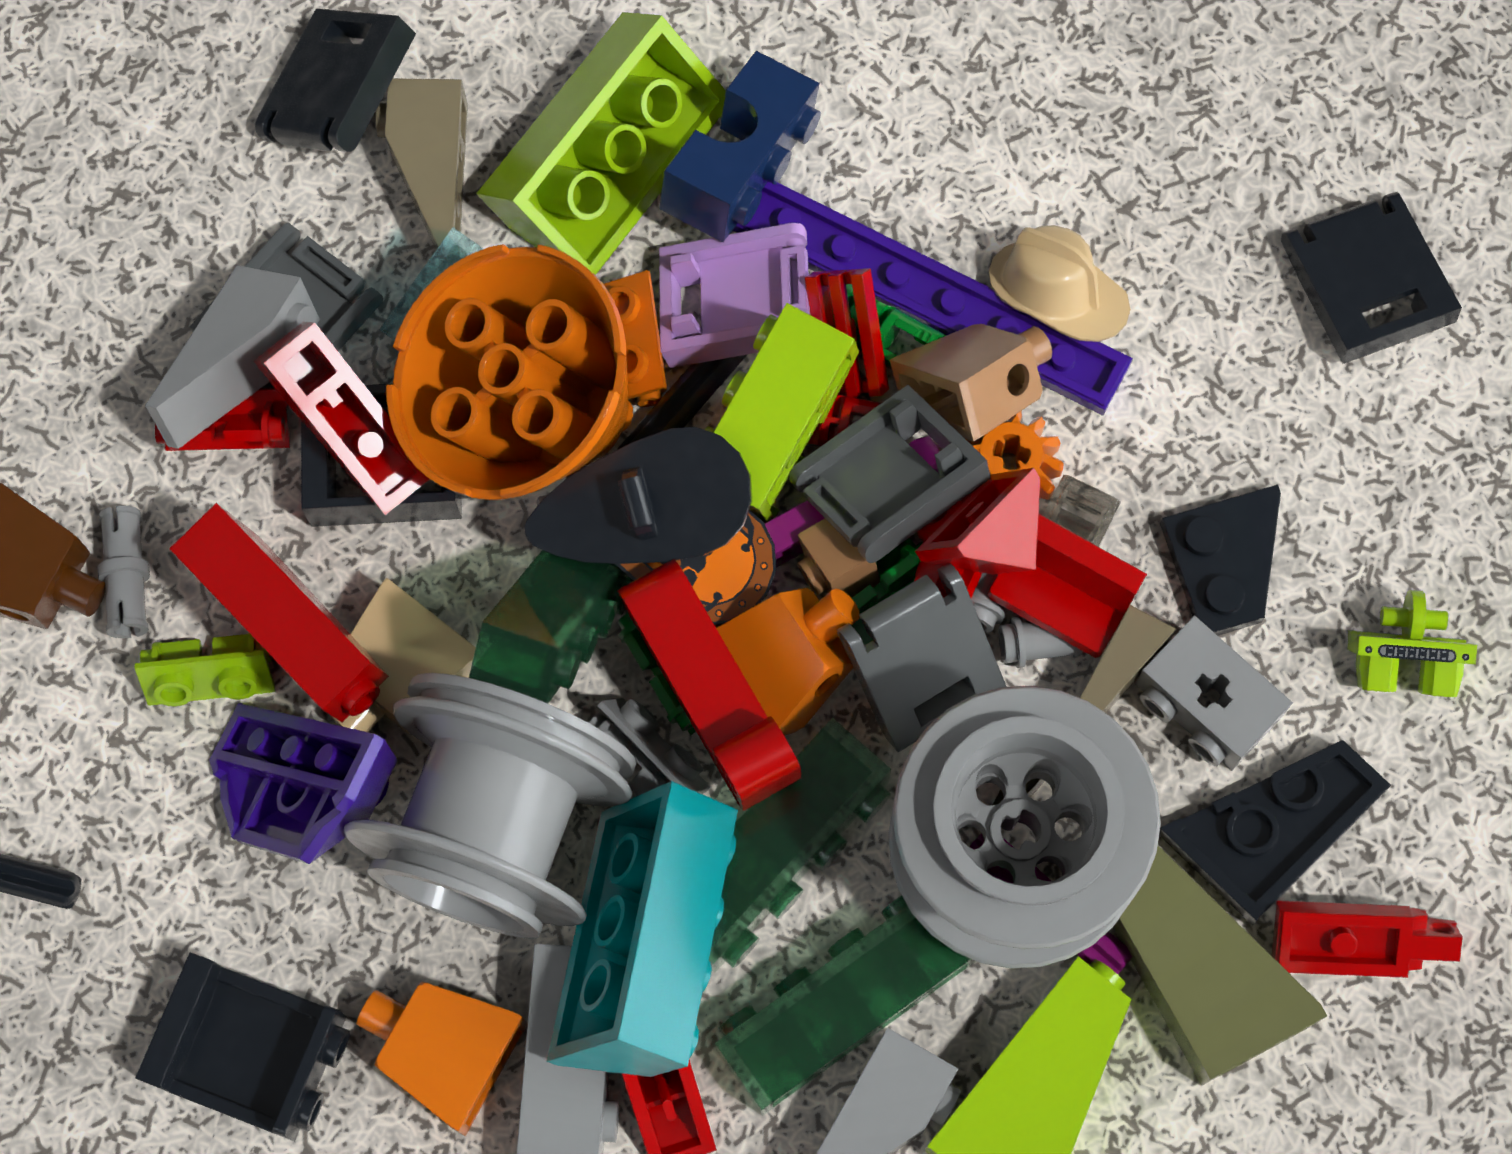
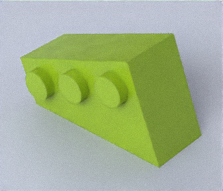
[704,303,859,524]

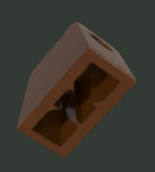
[0,483,105,629]

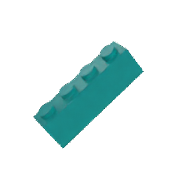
[546,781,738,1077]

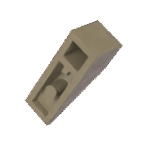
[376,78,468,270]

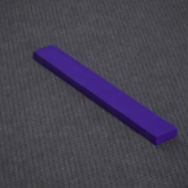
[732,182,1133,416]

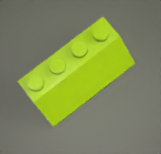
[476,12,726,275]

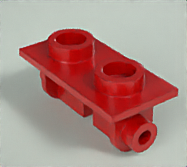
[155,388,290,451]

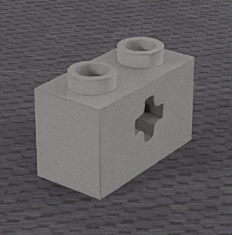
[1135,615,1293,771]

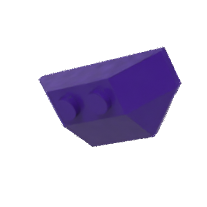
[209,703,398,864]

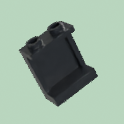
[135,952,350,1142]

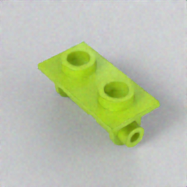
[134,633,275,706]

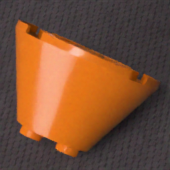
[386,244,633,500]

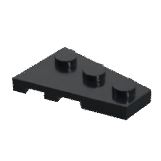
[1159,740,1391,926]

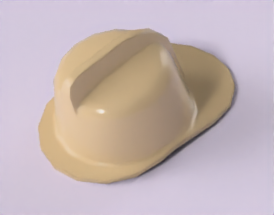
[988,225,1131,342]

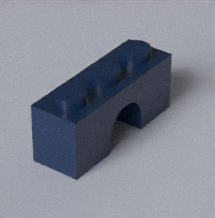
[659,51,821,242]

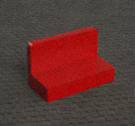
[988,514,1147,658]

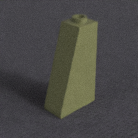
[1112,845,1327,1086]

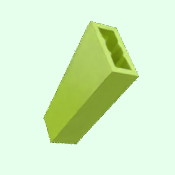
[925,956,1132,1154]

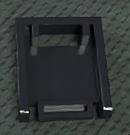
[255,8,416,152]
[1281,192,1462,364]

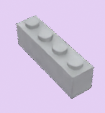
[517,944,621,1154]

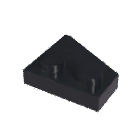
[1160,484,1281,636]

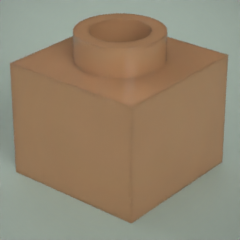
[797,519,880,598]

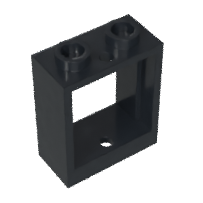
[301,383,471,527]

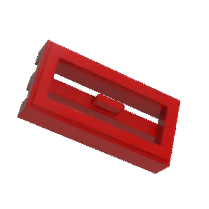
[805,268,889,397]

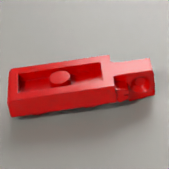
[1271,901,1463,978]

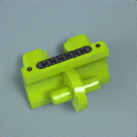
[1347,590,1477,697]

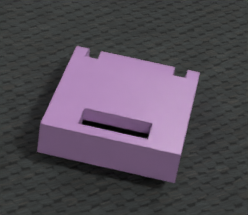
[659,223,810,368]

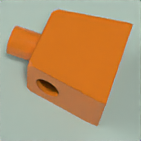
[716,588,860,736]
[356,982,528,1137]

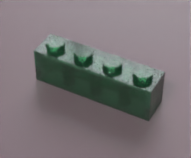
[469,550,633,704]
[709,717,891,973]
[715,895,977,1116]

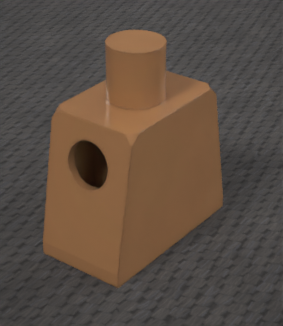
[890,324,1052,441]

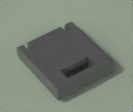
[190,223,383,408]
[789,385,991,563]
[837,563,1007,752]

